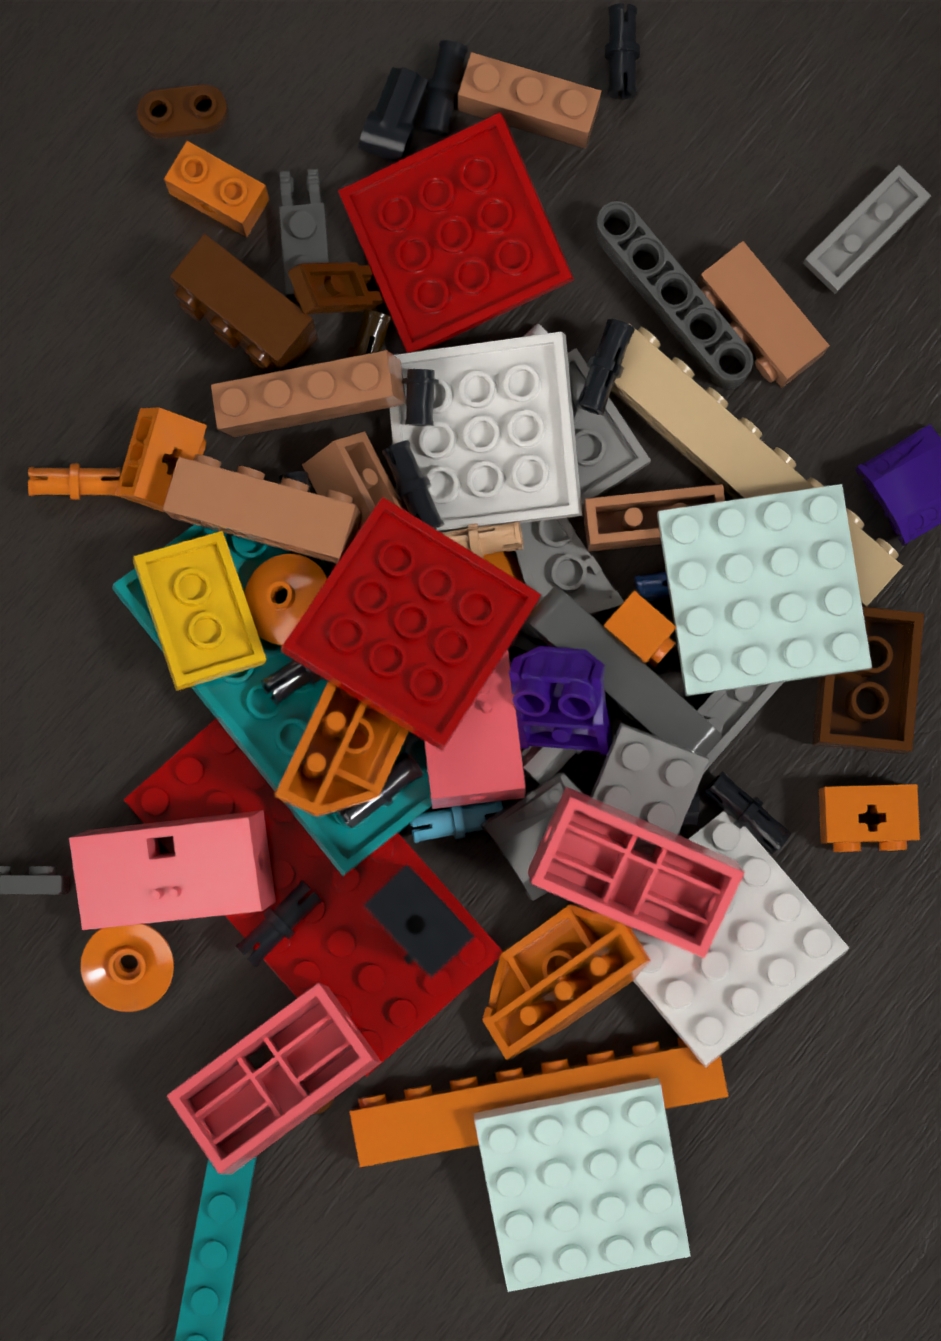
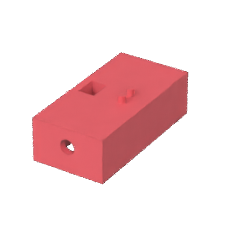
[425,650,525,809]
[527,787,745,958]
[69,810,276,930]
[167,983,382,1174]

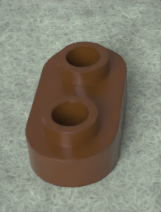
[137,84,228,139]

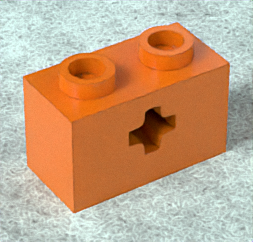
[164,141,269,237]
[115,408,207,512]
[603,591,677,668]
[819,784,920,852]

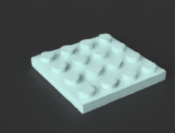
[657,484,872,696]
[474,1078,690,1292]

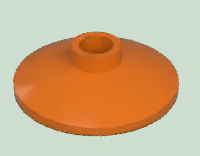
[244,554,328,646]
[81,924,174,1012]

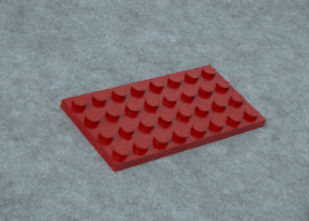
[124,719,503,1077]

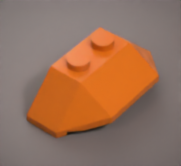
[274,681,409,817]
[482,904,651,1060]

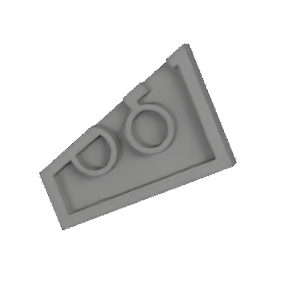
[514,518,624,615]

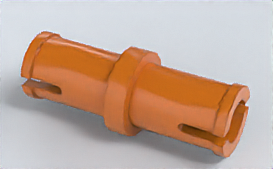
[28,464,121,500]

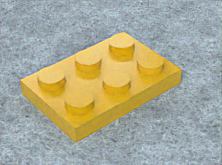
[133,531,267,691]

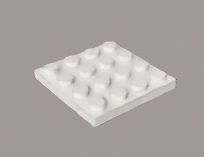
[390,332,582,532]
[631,811,849,1068]

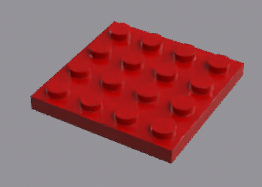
[338,112,575,353]
[281,497,542,752]

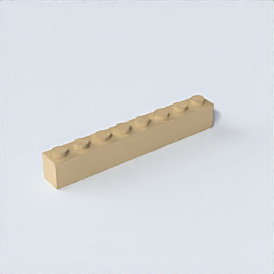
[611,323,903,607]

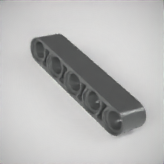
[595,201,753,389]
[525,586,723,756]

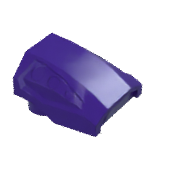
[855,424,941,546]
[509,646,612,755]

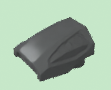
[480,773,582,901]

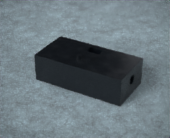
[364,865,475,978]

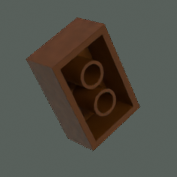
[170,233,318,374]
[812,607,924,755]

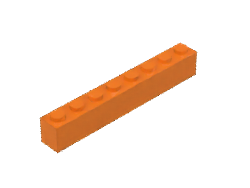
[350,1037,728,1167]

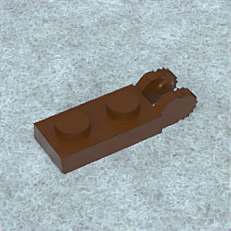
[287,262,386,314]

